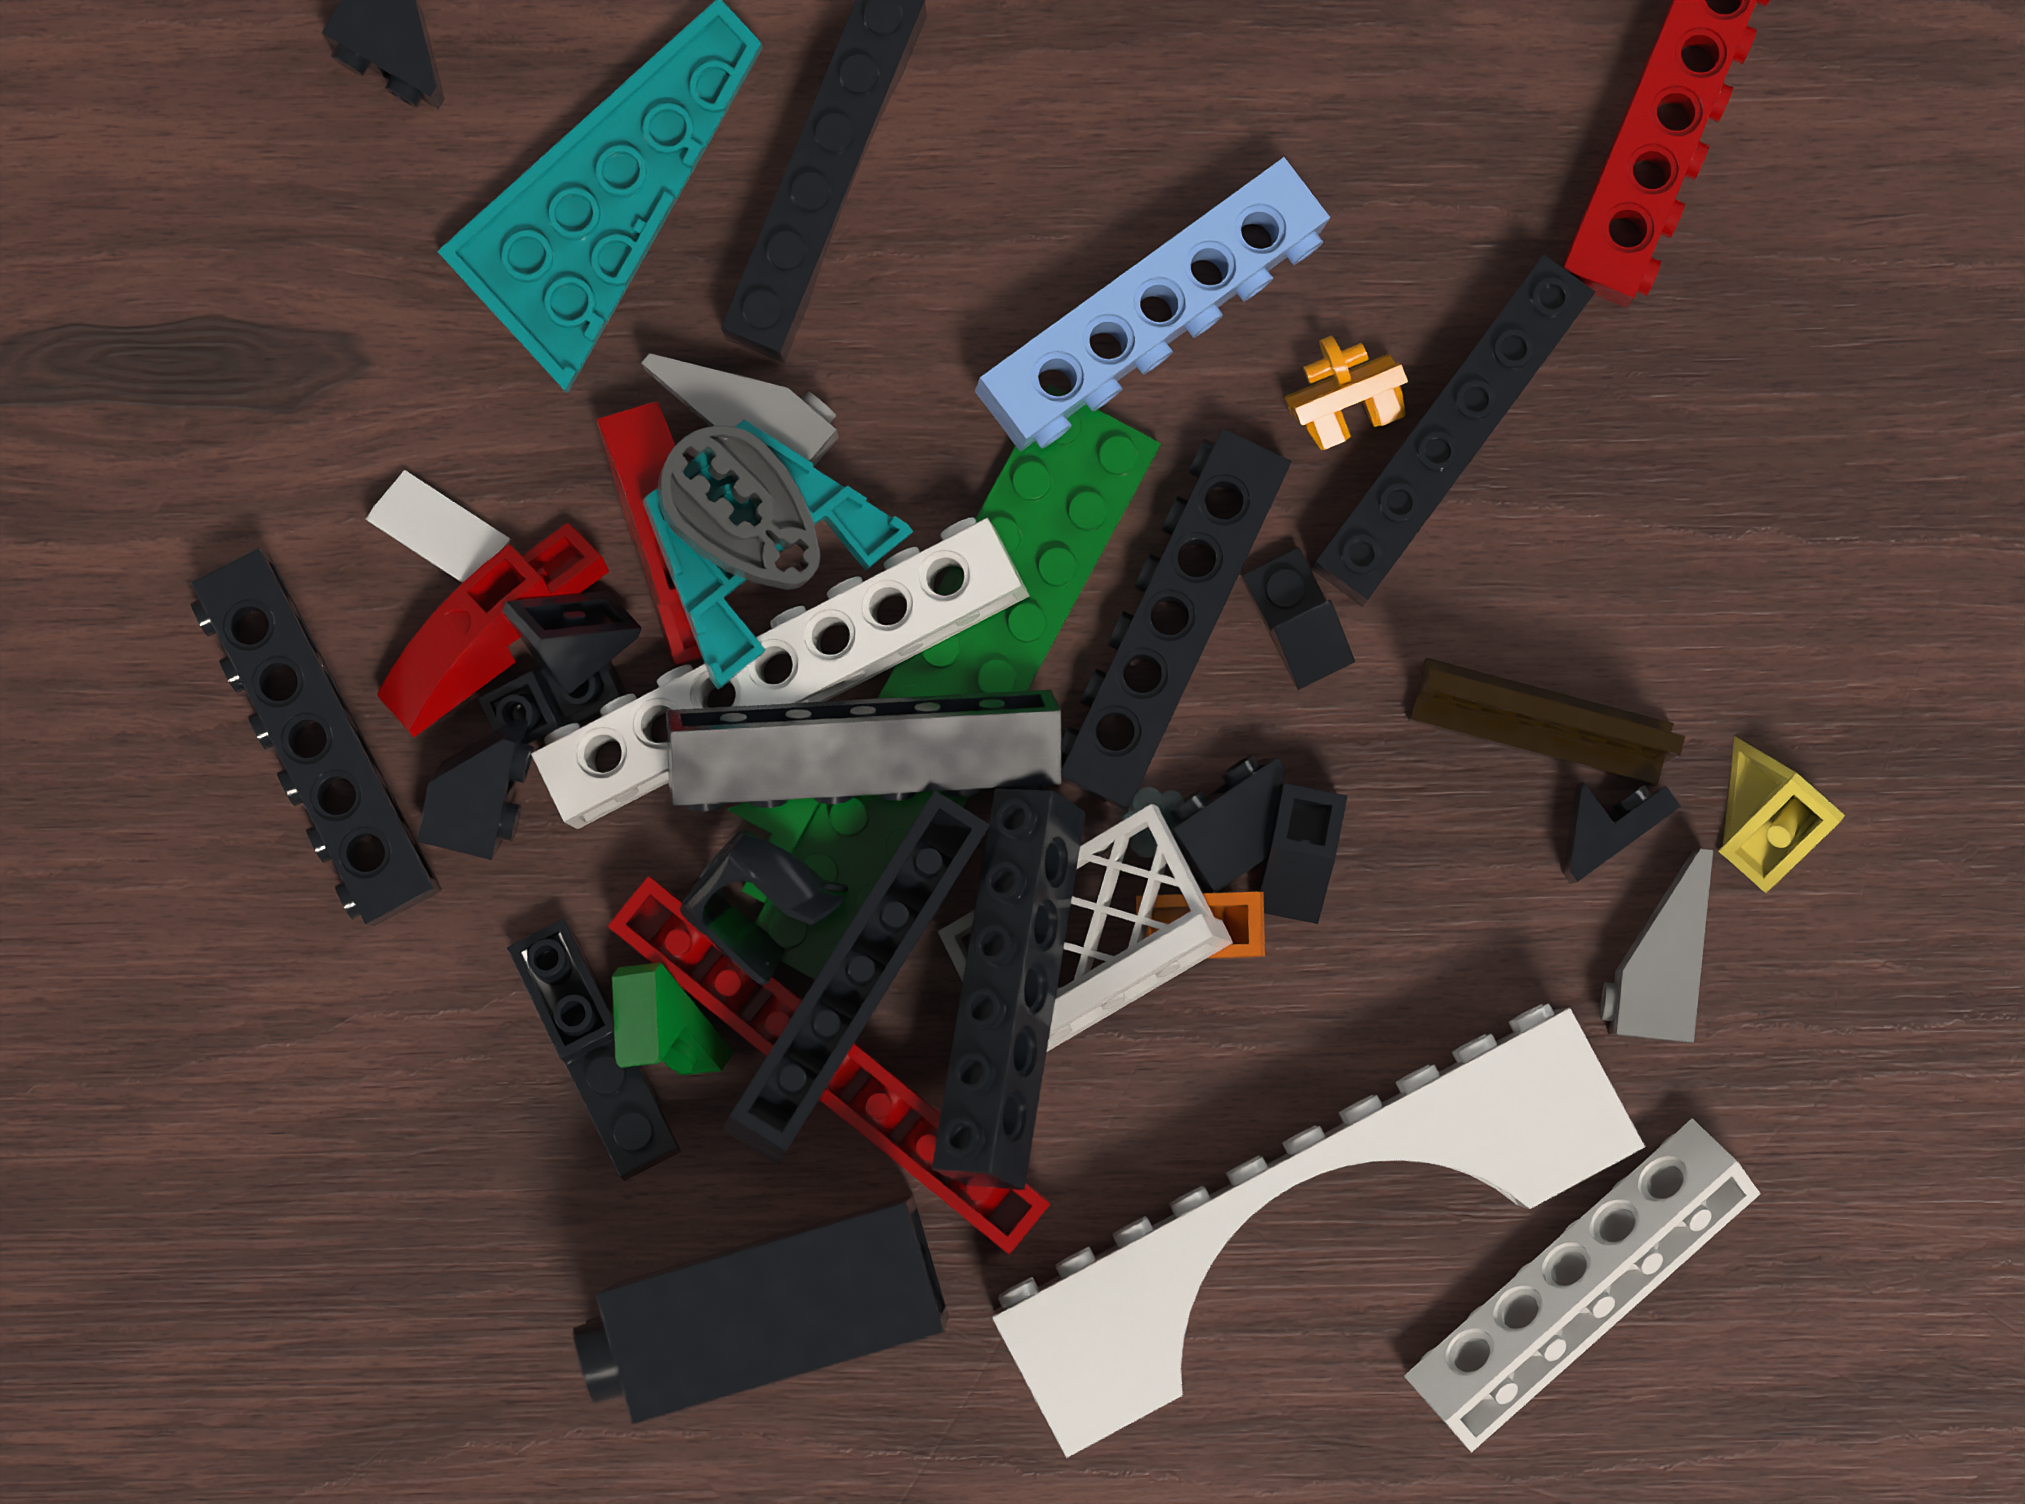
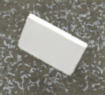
[366,470,511,583]

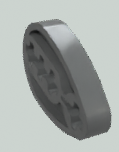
[657,426,821,590]

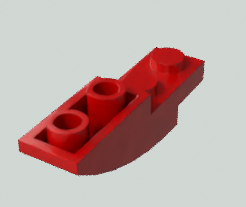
[595,401,702,665]
[377,522,610,738]

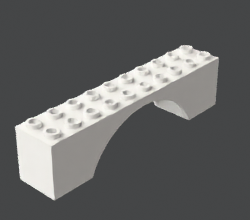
[992,1003,1645,1458]

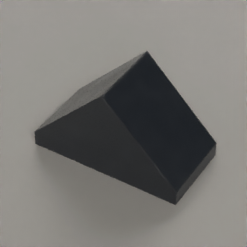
[502,590,642,695]

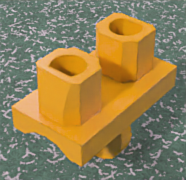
[1284,335,1408,450]

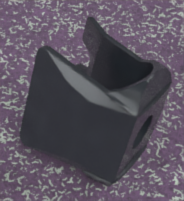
[680,829,848,985]

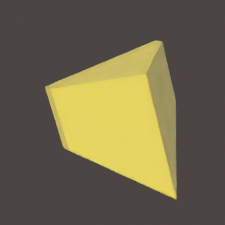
[1719,736,1845,893]

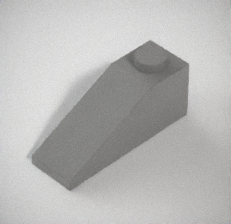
[642,353,839,467]
[1600,849,1713,1043]

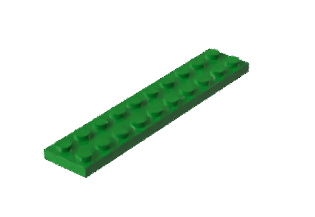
[755,384,1161,980]

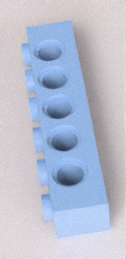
[975,157,1330,452]

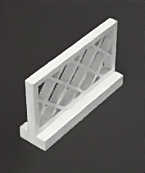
[938,804,1233,1052]

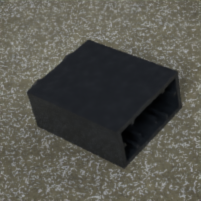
[573,1195,949,1424]

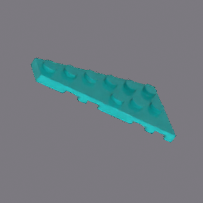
[437,0,763,394]

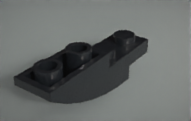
[507,918,682,1181]

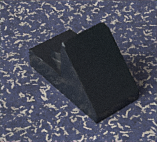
[1241,547,1355,690]
[1563,782,1682,884]

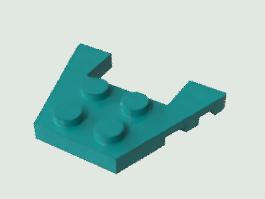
[642,419,913,690]

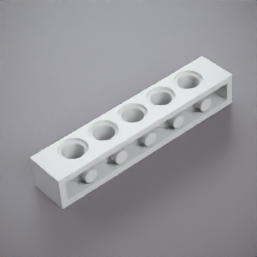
[1404,1118,1760,1452]

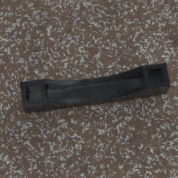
[721,0,927,363]

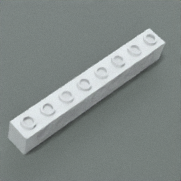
[531,517,1030,829]

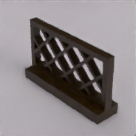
[1409,658,1685,786]

